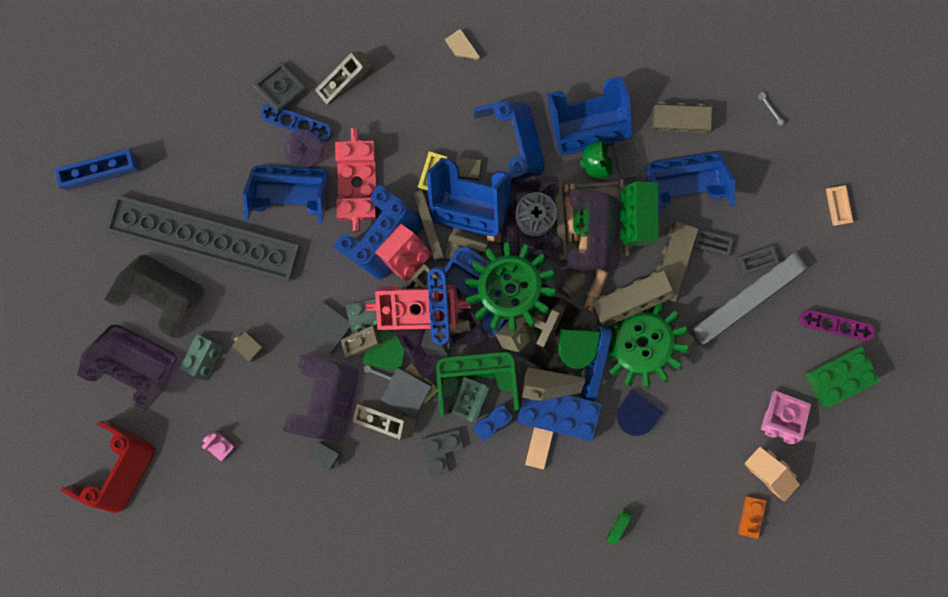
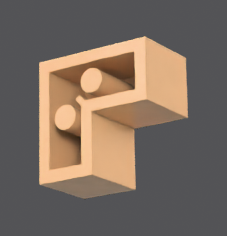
[744,447,800,502]

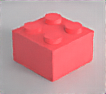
[375,224,432,282]

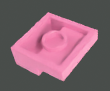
[761,391,811,444]

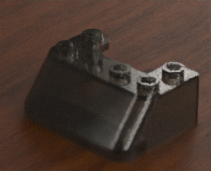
[104,255,204,338]
[505,283,597,374]

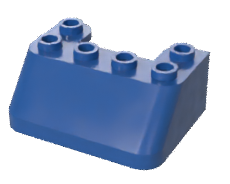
[547,76,632,155]
[427,158,511,236]
[333,184,423,279]
[432,247,523,336]

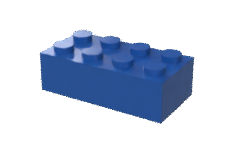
[516,396,602,442]

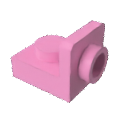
[202,432,236,461]

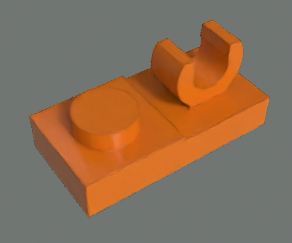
[738,496,766,539]

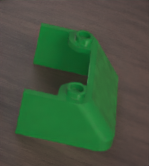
[436,352,519,417]

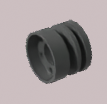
[515,192,557,237]

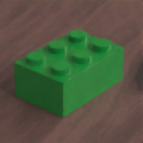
[619,181,659,246]
[804,347,880,408]

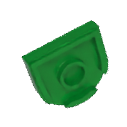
[558,328,600,369]
[363,330,405,371]

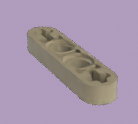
[413,189,444,262]

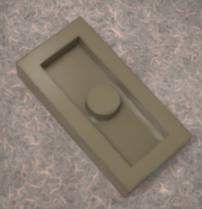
[340,326,381,359]

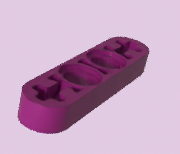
[799,310,875,341]

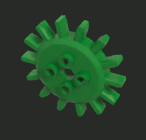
[465,242,556,333]
[606,303,690,389]

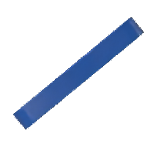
[260,104,332,142]
[427,267,450,345]
[581,327,611,400]

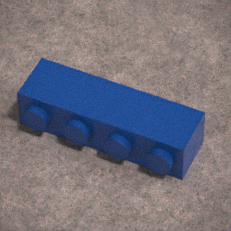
[54,149,140,191]

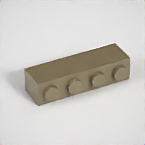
[655,222,698,303]
[593,270,676,327]

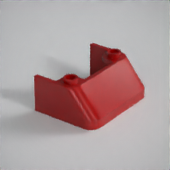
[60,420,155,513]

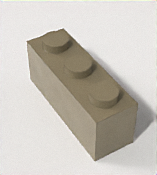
[651,102,712,134]

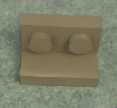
[444,227,489,260]
[525,300,568,347]

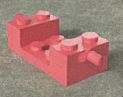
[335,128,377,232]
[366,285,471,330]

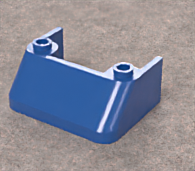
[473,101,545,185]
[647,152,735,218]
[242,165,328,225]

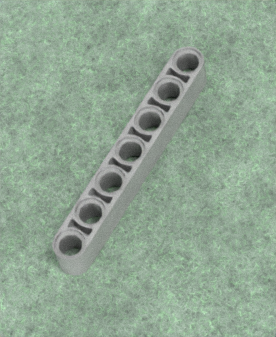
[691,252,808,345]

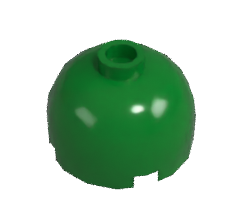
[580,140,613,179]

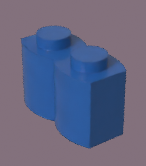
[473,405,512,440]

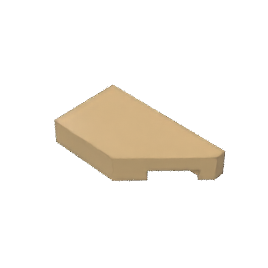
[445,29,480,60]

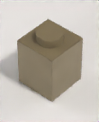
[232,332,265,362]

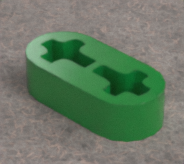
[573,199,594,237]
[606,508,632,545]

